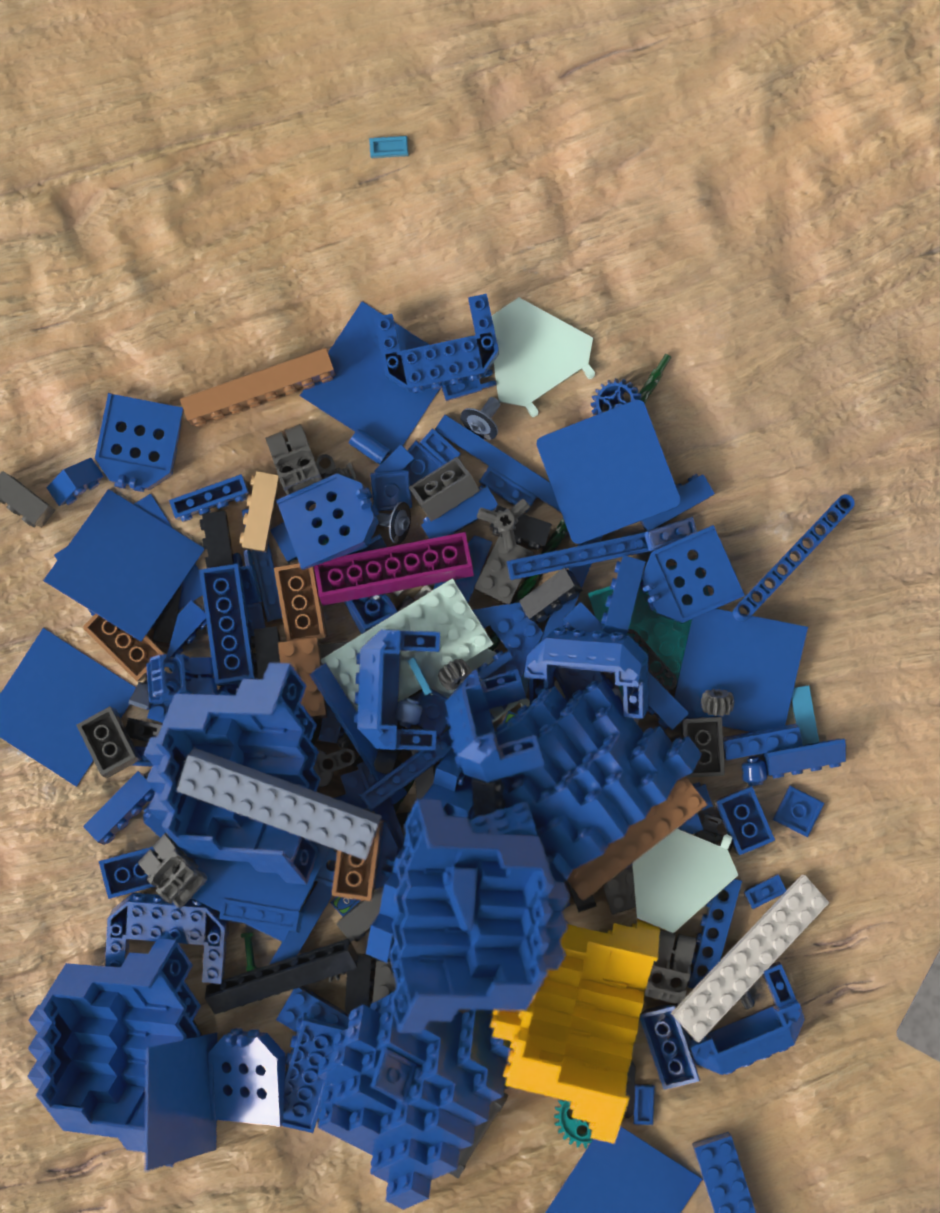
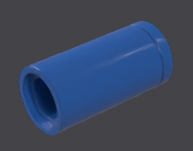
[348,428,391,465]

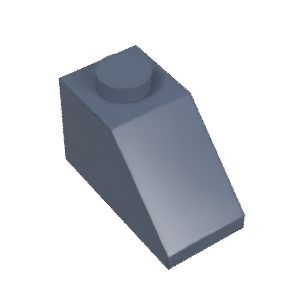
[128,680,152,710]

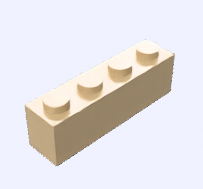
[240,471,280,552]

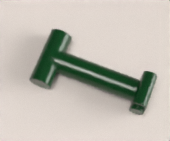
[241,932,257,972]

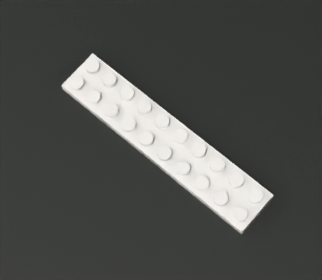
[671,875,829,1042]

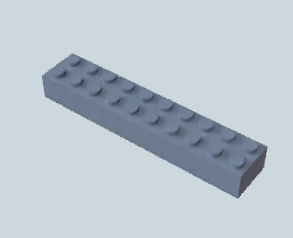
[177,748,382,860]

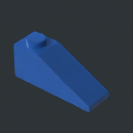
[443,867,477,931]

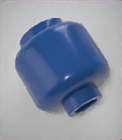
[741,757,767,786]

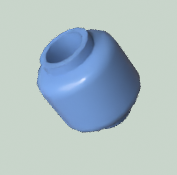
[395,698,422,728]

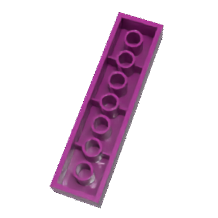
[314,532,474,606]

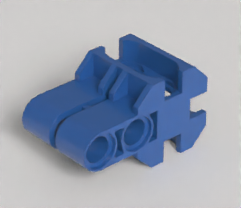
[146,654,218,704]

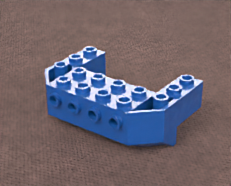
[373,294,499,393]
[524,628,648,719]
[354,630,440,750]
[445,669,545,782]
[105,893,229,984]
[674,962,805,1075]

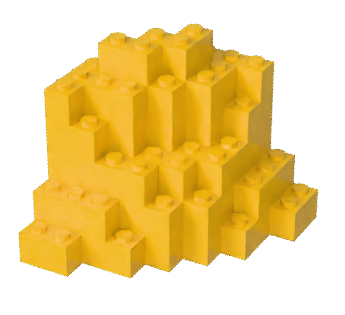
[490,918,660,1143]

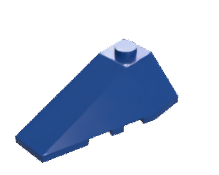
[433,535,492,604]
[344,594,398,634]

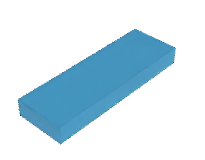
[791,685,819,745]

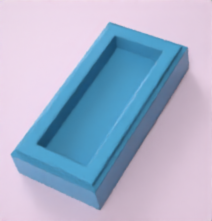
[369,136,408,159]
[408,657,432,695]

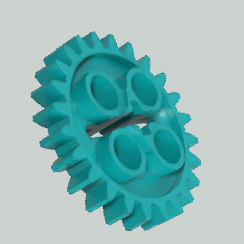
[554,1099,593,1149]

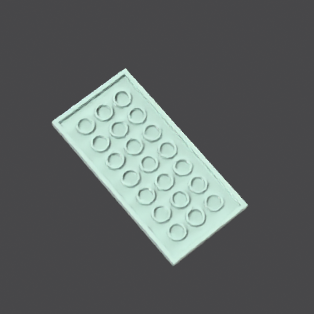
[320,578,493,712]

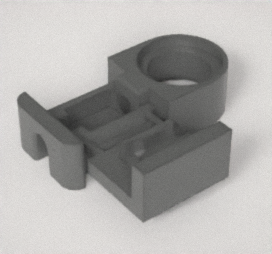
[316,454,357,480]
[694,813,732,852]

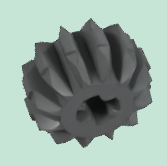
[437,659,471,690]
[701,688,734,716]

